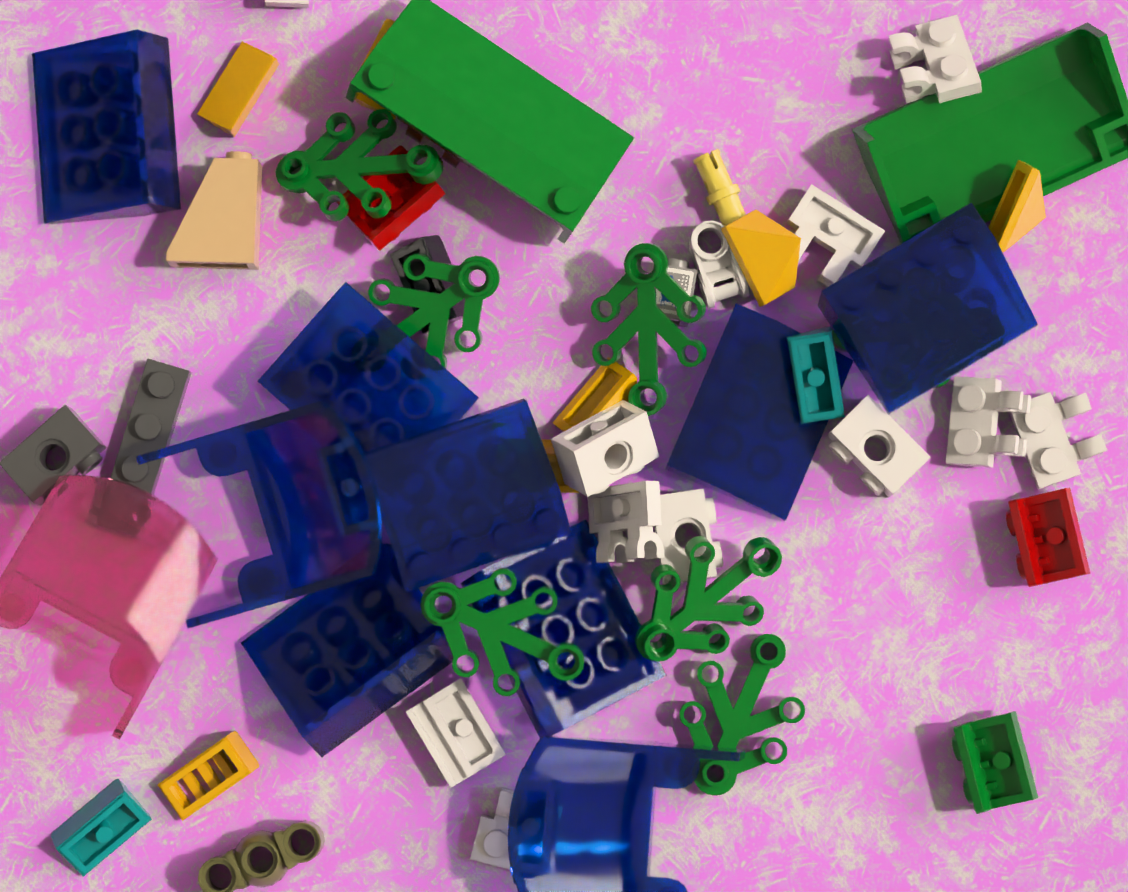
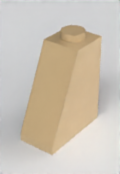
[166,151,263,270]

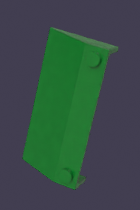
[346,0,635,244]
[852,22,1128,257]

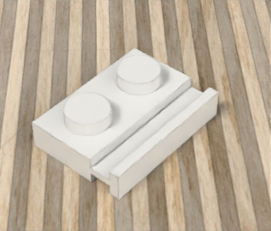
[405,678,506,788]

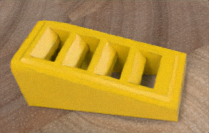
[157,731,259,821]

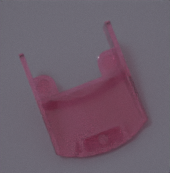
[0,474,218,740]

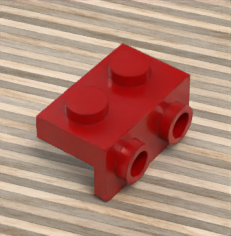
[337,145,446,251]
[1006,488,1091,587]

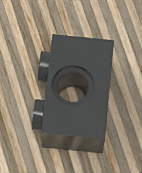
[0,405,107,505]

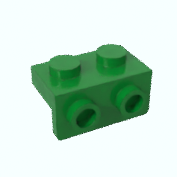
[952,711,1038,814]

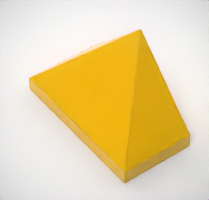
[983,160,1046,252]
[720,210,801,307]
[553,357,637,432]

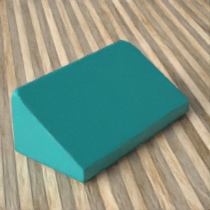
[787,326,845,424]
[51,779,152,877]

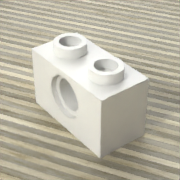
[827,395,931,497]
[551,400,659,497]
[654,488,723,585]

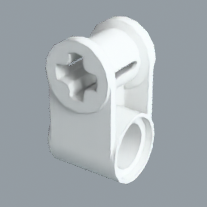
[688,220,750,309]

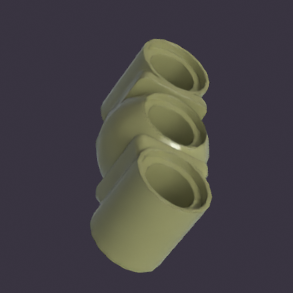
[198,820,325,892]

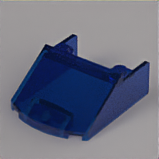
[136,401,382,628]
[508,736,745,892]

